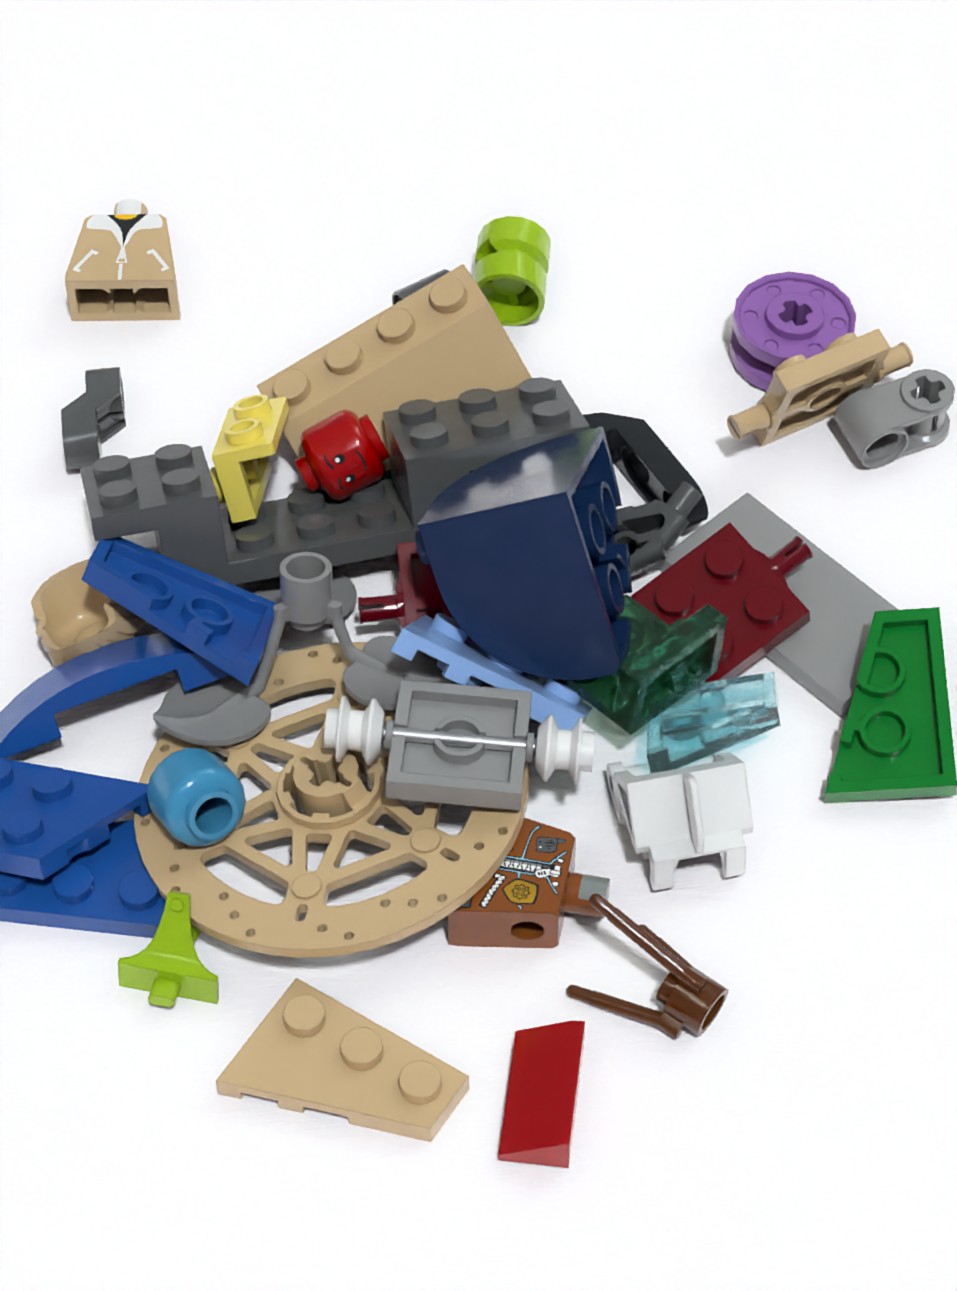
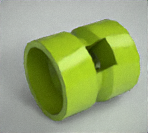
[473,216,551,326]

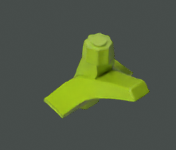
[117,891,219,1007]

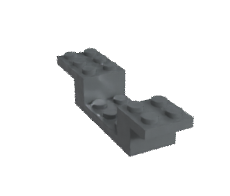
[80,377,590,585]

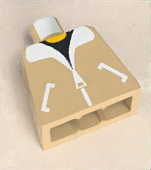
[65,199,181,321]

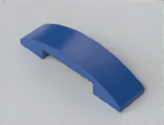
[0,633,229,758]

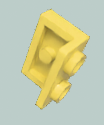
[210,394,290,523]

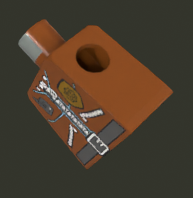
[448,818,610,949]

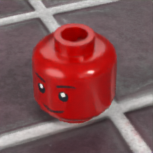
[294,409,390,501]

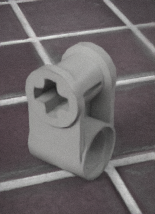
[834,369,955,468]

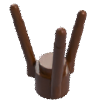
[566,893,729,1039]

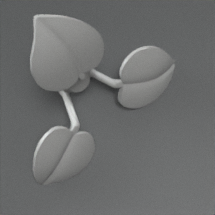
[153,552,456,746]

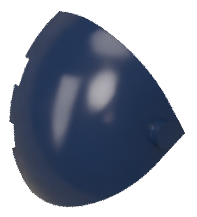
[415,426,632,680]

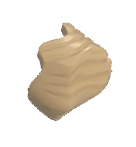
[31,559,144,666]

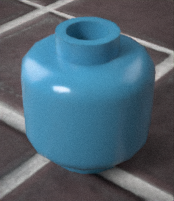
[147,748,246,846]

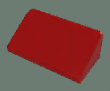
[498,1020,585,1168]

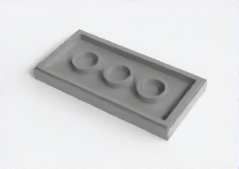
[660,492,899,716]

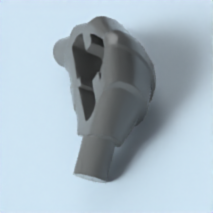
[614,481,703,577]

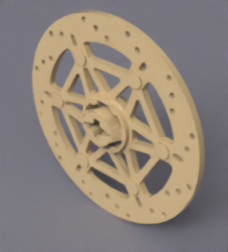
[134,642,530,958]

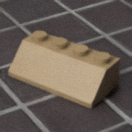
[256,264,532,491]

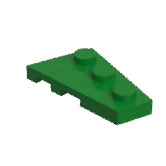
[825,607,957,803]

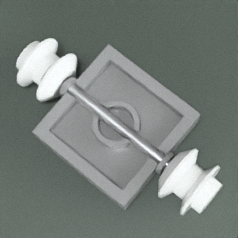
[324,679,595,811]

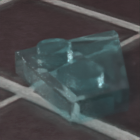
[647,672,781,773]

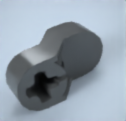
[61,367,126,470]

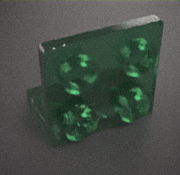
[558,595,728,735]

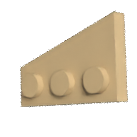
[216,978,470,1142]

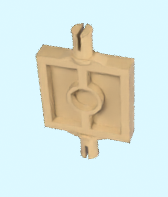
[727,328,914,447]

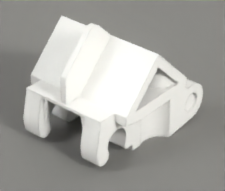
[607,743,754,891]

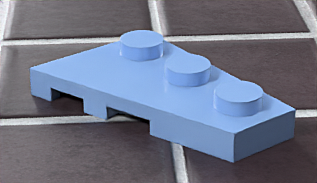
[391,613,593,730]

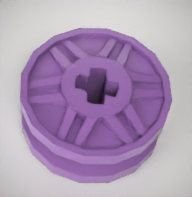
[729,271,856,391]

